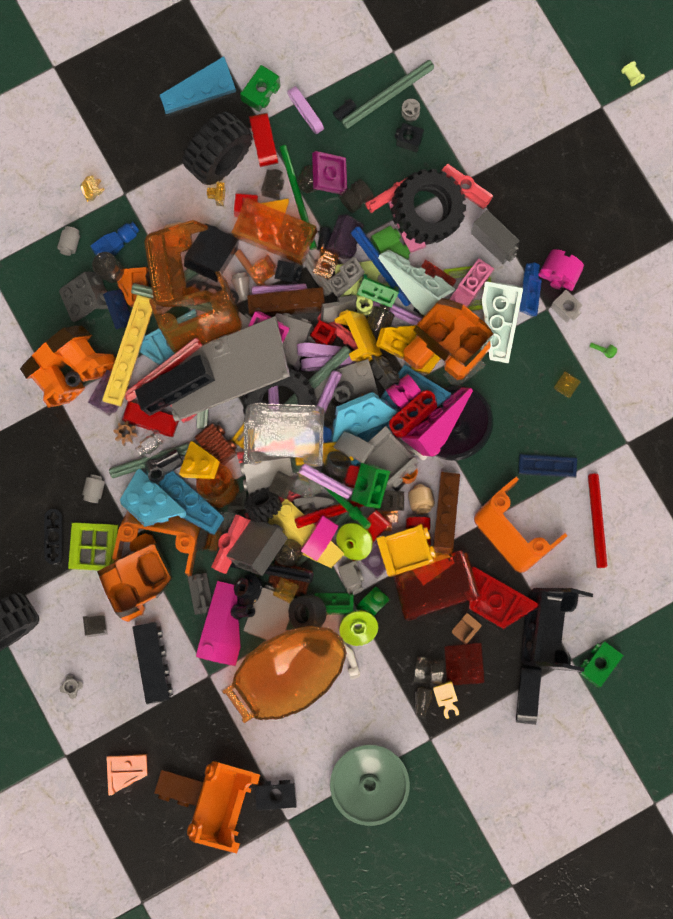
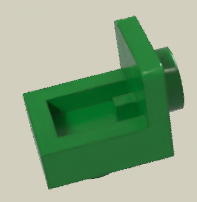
[356,587,390,616]

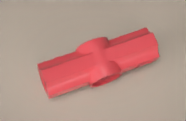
[441,164,493,210]
[211,514,250,574]

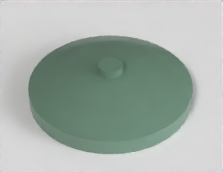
[330,745,410,826]

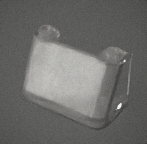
[244,403,325,467]

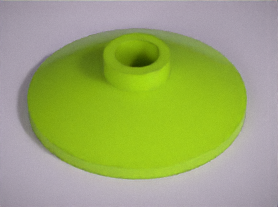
[336,523,373,560]
[339,611,378,646]

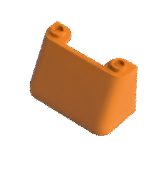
[187,761,260,853]

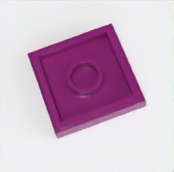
[312,151,347,195]

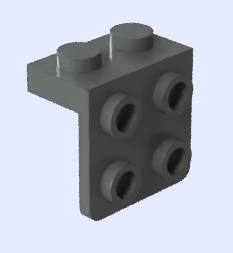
[59,272,108,322]

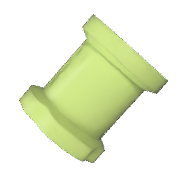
[621,61,645,86]
[356,296,373,316]

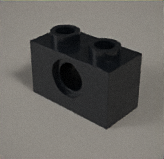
[255,780,297,811]

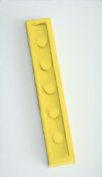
[102,295,156,407]

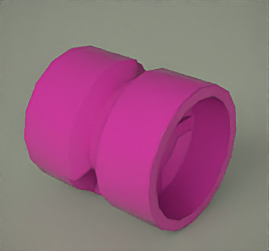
[386,374,421,410]

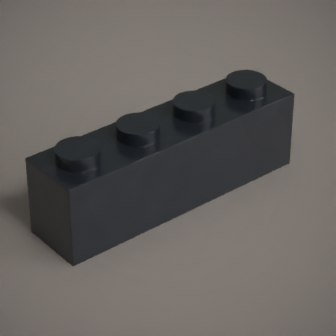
[135,355,215,416]
[132,622,173,705]

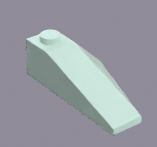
[378,250,456,316]
[482,281,523,363]

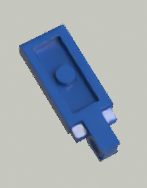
[520,263,542,317]

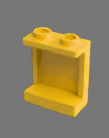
[334,310,382,362]
[376,524,436,577]

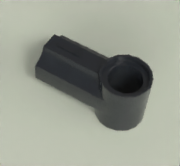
[145,449,183,483]

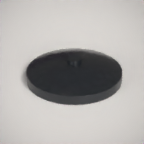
[421,386,493,461]

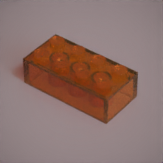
[232,198,317,265]

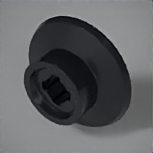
[234,574,262,606]

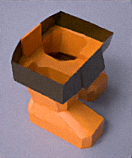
[403,298,494,380]
[20,325,116,408]
[97,533,173,622]

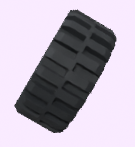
[183,112,253,185]
[391,169,466,245]
[242,368,317,441]
[0,593,39,651]

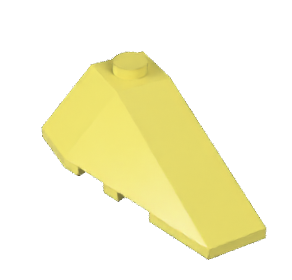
[268,498,345,568]

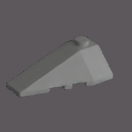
[314,359,378,405]

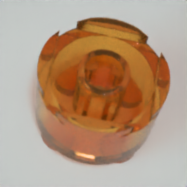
[196,464,239,508]

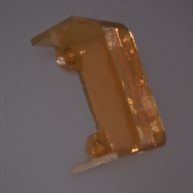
[145,220,220,307]
[149,271,242,353]

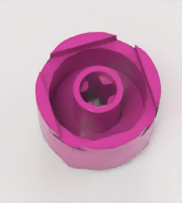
[539,249,584,291]

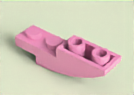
[442,259,494,321]

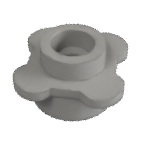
[60,675,83,699]

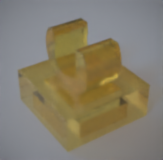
[80,175,105,202]
[207,182,226,206]
[554,372,581,398]
[273,577,299,604]

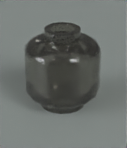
[296,165,317,193]
[367,304,395,332]
[275,539,303,567]

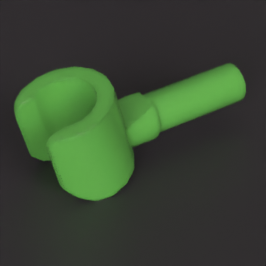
[590,343,617,358]

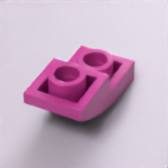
[301,515,339,561]

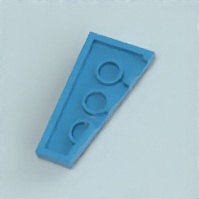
[160,57,236,114]
[158,471,224,535]

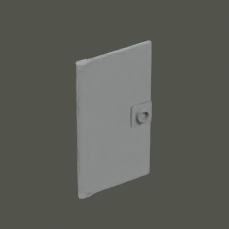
[171,316,290,422]

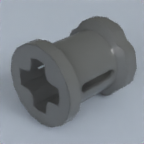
[334,381,354,403]

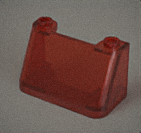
[393,550,482,621]

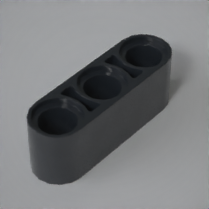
[516,666,541,725]

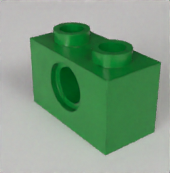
[240,65,281,112]
[351,463,390,509]
[579,641,624,688]

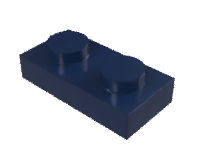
[103,289,130,330]

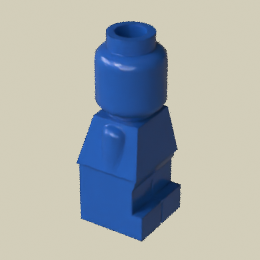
[91,222,139,264]

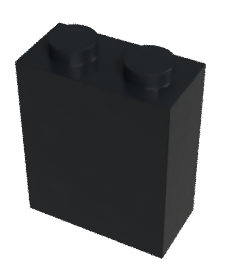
[184,223,239,282]

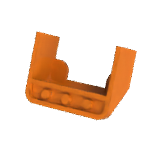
[474,477,567,573]
[112,510,201,577]

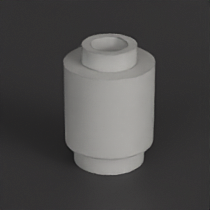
[57,226,80,256]
[82,474,105,504]

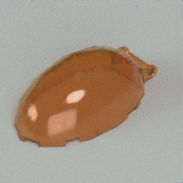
[221,626,347,723]

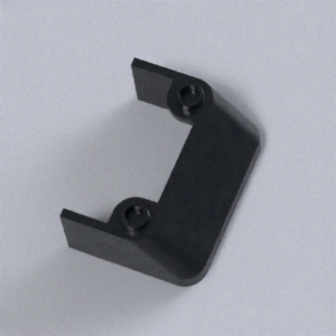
[521,588,593,672]

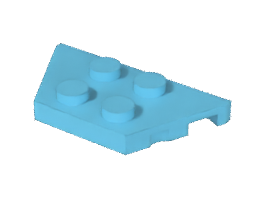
[140,309,198,365]
[331,392,399,442]
[120,469,186,527]

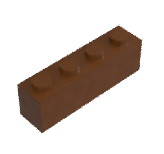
[247,287,325,317]
[433,472,460,554]

